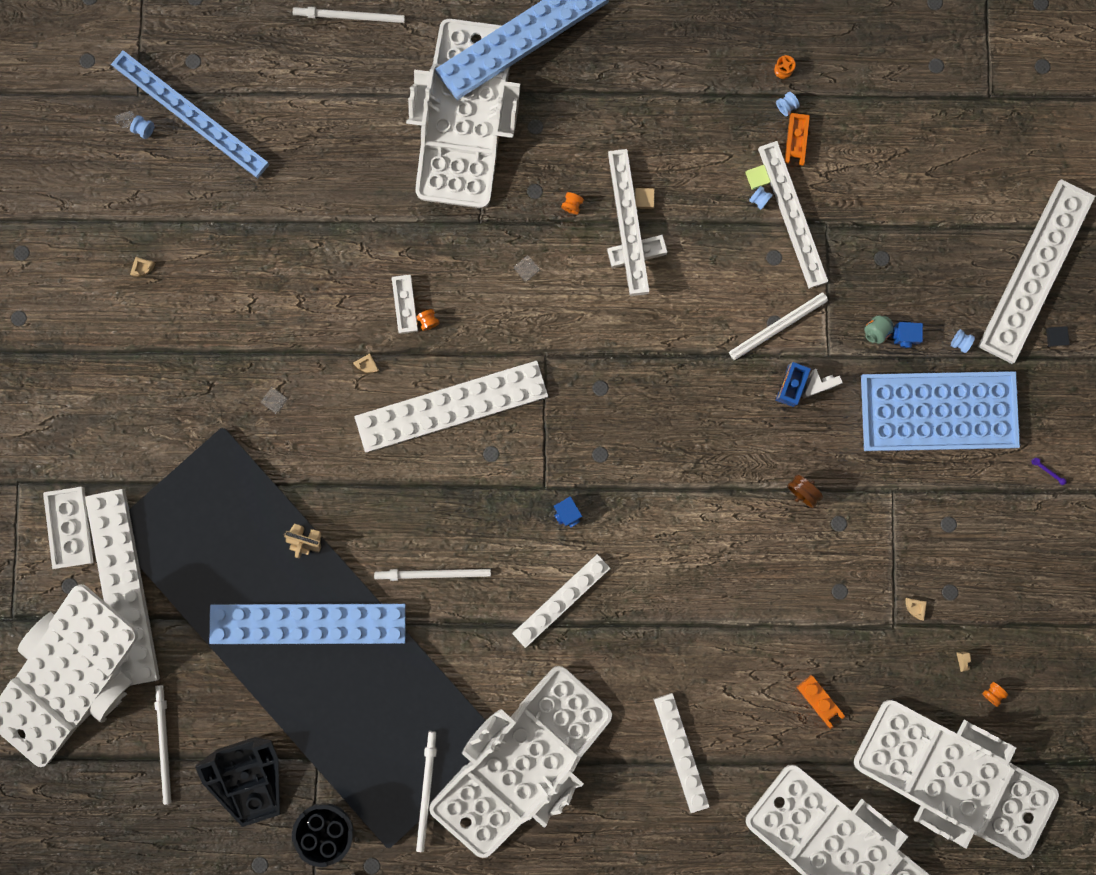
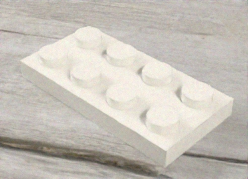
[43,487,94,569]

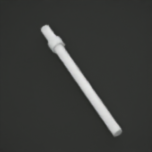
[293,6,405,23]
[374,569,491,581]
[154,685,171,805]
[416,731,437,852]

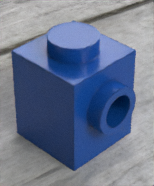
[892,322,923,348]
[554,497,582,528]

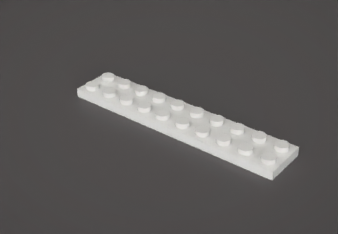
[978,179,1095,364]
[354,361,548,453]
[85,489,160,685]

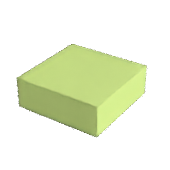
[745,165,770,190]

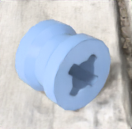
[776,92,800,116]
[130,115,154,139]
[749,186,773,210]
[951,329,975,353]

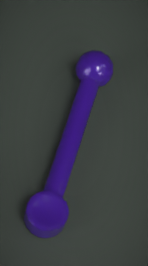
[1031,458,1067,485]

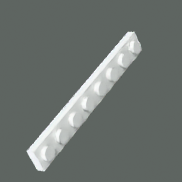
[758,141,828,289]
[608,149,649,296]

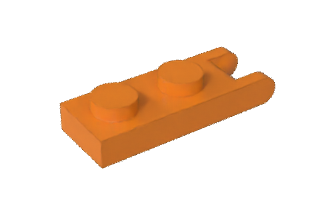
[785,113,810,166]
[796,675,845,729]

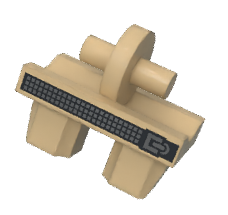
[285,524,321,558]

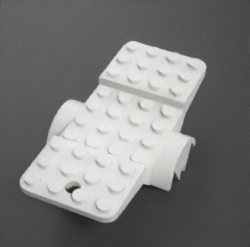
[406,19,520,208]
[0,584,138,767]
[430,666,612,858]
[854,700,1059,859]
[746,765,929,875]

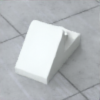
[802,369,842,399]

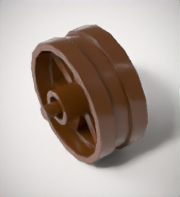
[787,474,823,508]

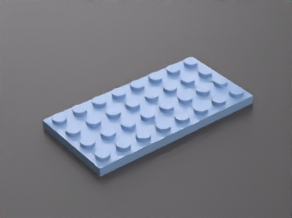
[861,372,1020,451]

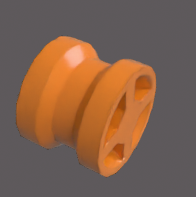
[774,55,795,79]
[561,192,584,214]
[416,309,440,331]
[982,682,1008,707]

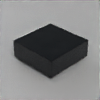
[1046,326,1070,347]

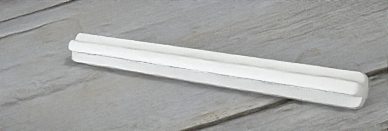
[729,293,828,360]

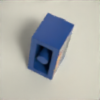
[775,362,811,407]

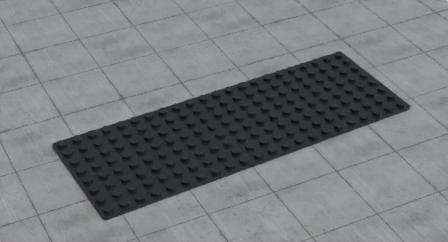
[129,428,486,848]

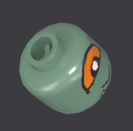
[864,315,894,344]

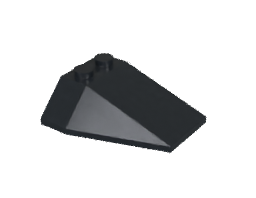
[195,737,280,827]

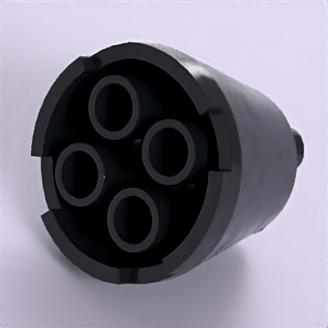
[292,803,354,867]

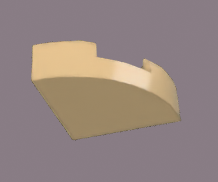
[130,257,156,277]
[353,354,379,373]
[906,598,927,621]
[957,651,971,672]

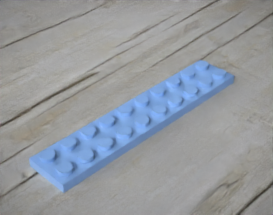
[435,0,609,100]
[209,604,406,644]

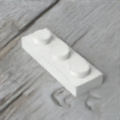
[607,235,667,268]
[392,275,418,334]

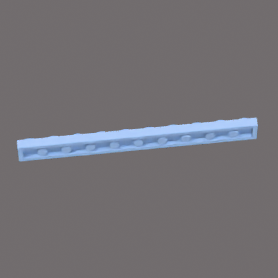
[111,51,270,179]

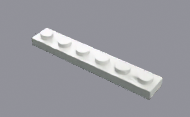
[512,554,610,648]
[654,693,709,813]

